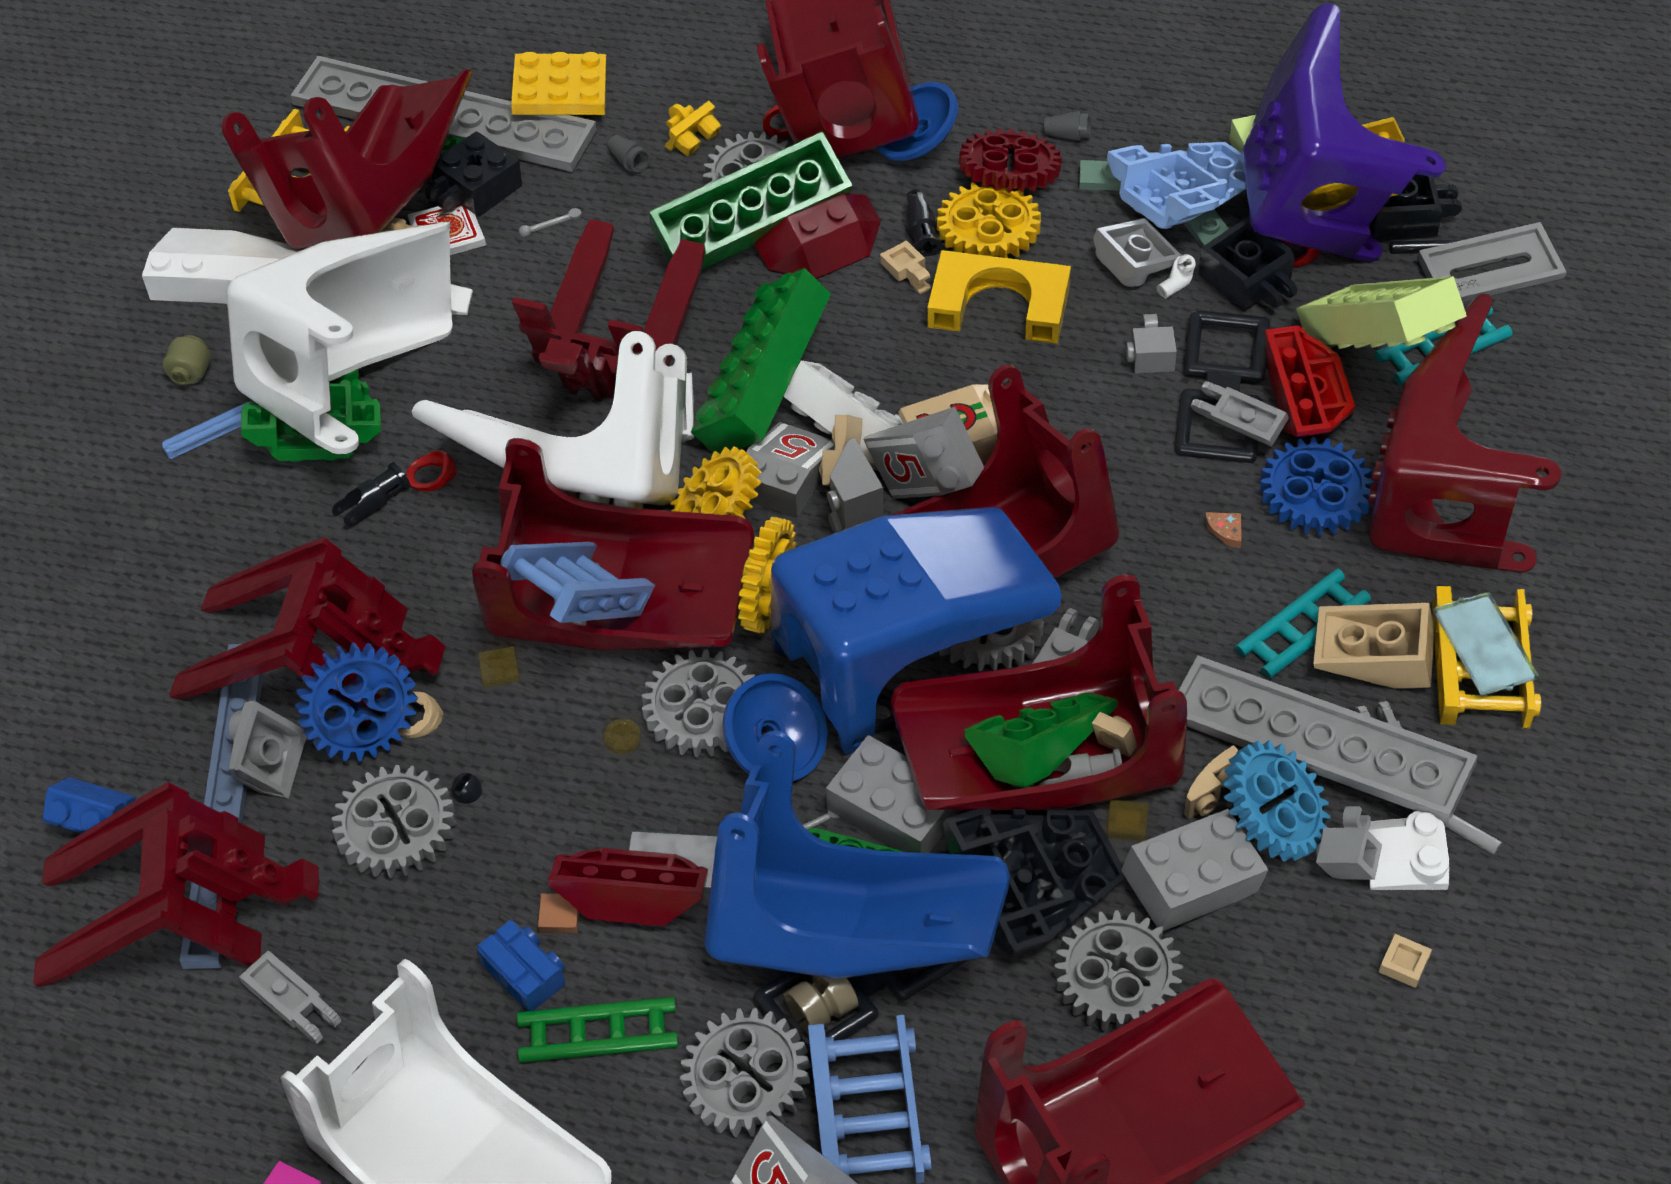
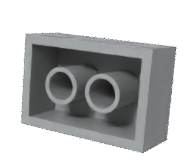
[826,735,961,853]
[1121,809,1269,931]

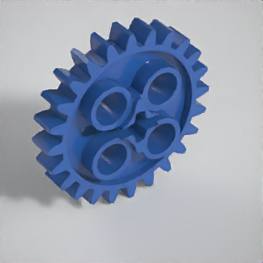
[1259,437,1375,536]
[295,643,418,761]

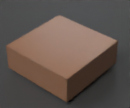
[538,894,579,933]

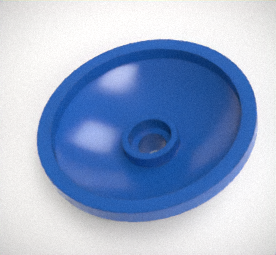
[877,82,958,161]
[723,673,828,781]

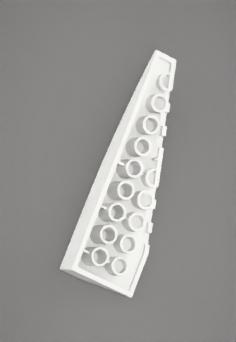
[142,228,473,315]

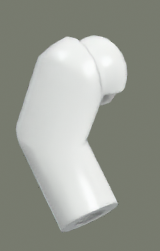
[1156,254,1196,299]

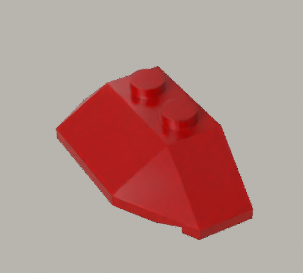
[1265,325,1355,437]

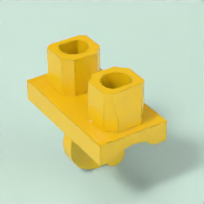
[664,101,722,156]

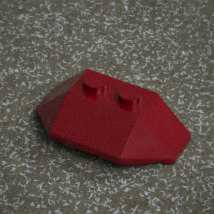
[754,193,881,279]
[548,848,708,926]

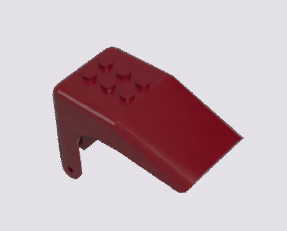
[757,0,919,160]
[221,70,472,250]
[1368,294,1561,573]
[892,364,1120,579]
[472,438,754,650]
[891,574,1187,810]
[974,978,1305,1184]

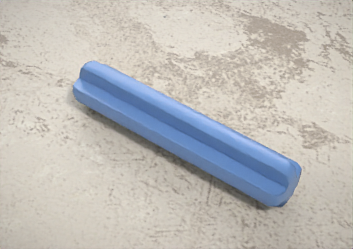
[162,402,251,459]

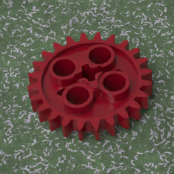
[959,128,1062,193]

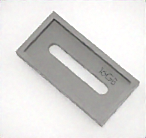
[1417,222,1567,302]

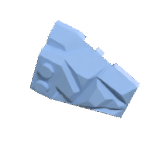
[1107,142,1246,229]

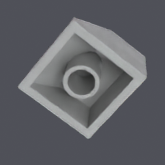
[827,438,884,533]

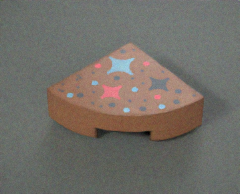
[1205,512,1241,548]

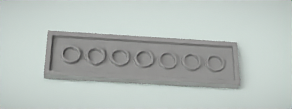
[1178,655,1478,823]

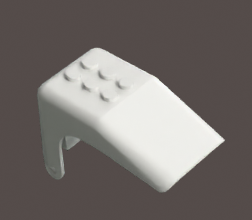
[226,221,453,454]
[412,331,687,509]
[280,959,611,1184]

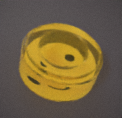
[604,719,641,754]

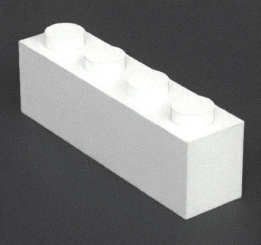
[784,361,903,471]

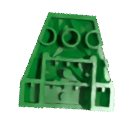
[241,369,381,462]

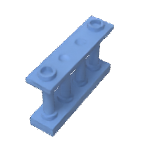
[501,542,655,623]
[808,1015,931,1184]

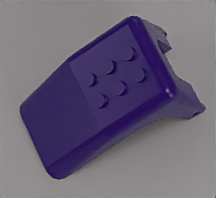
[1242,3,1446,262]

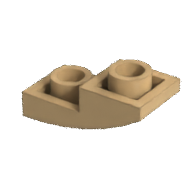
[819,415,863,487]
[1184,745,1238,820]

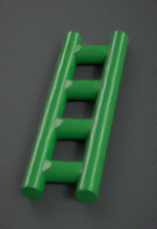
[517,996,678,1064]

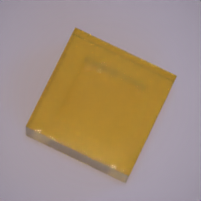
[478,646,520,688]
[1108,800,1148,841]

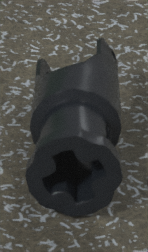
[906,189,942,257]
[332,462,410,527]

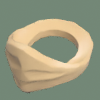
[397,692,444,738]

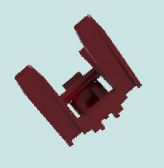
[512,219,706,401]
[169,537,446,725]
[33,782,319,987]

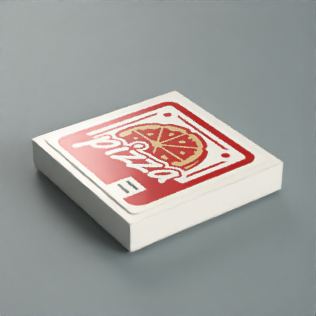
[407,204,486,255]

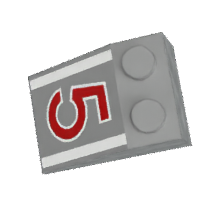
[863,407,984,499]
[746,422,835,518]
[730,1115,858,1184]

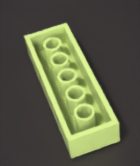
[1296,276,1467,349]

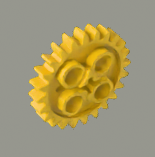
[937,182,1041,258]
[670,447,761,519]
[738,517,797,633]

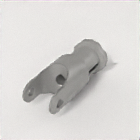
[1039,749,1122,786]

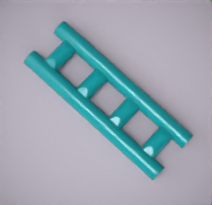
[1374,307,1513,386]
[1234,568,1371,680]

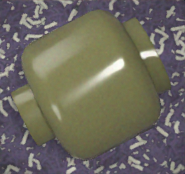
[162,335,211,385]

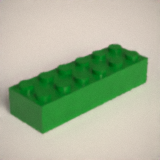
[650,132,853,270]
[691,268,831,454]

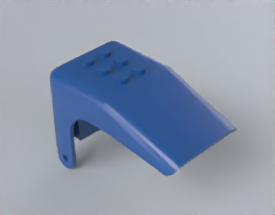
[771,507,1062,754]
[704,731,1010,979]

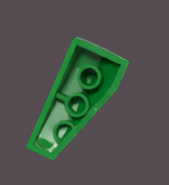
[964,692,1118,789]

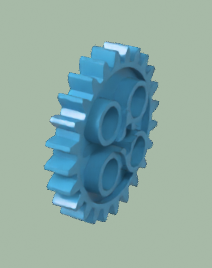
[1223,740,1331,861]

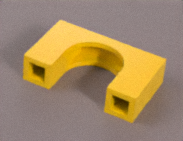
[928,250,1071,344]

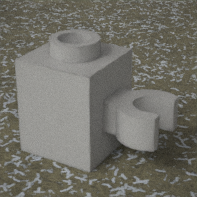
[1126,314,1177,373]
[1316,806,1382,880]

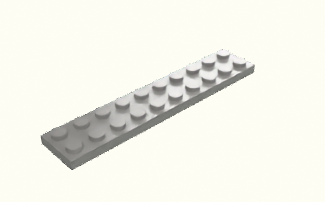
[290,56,597,172]

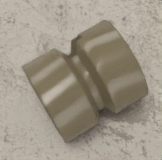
[784,975,859,1035]

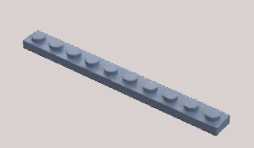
[179,644,264,969]

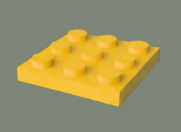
[511,52,606,115]

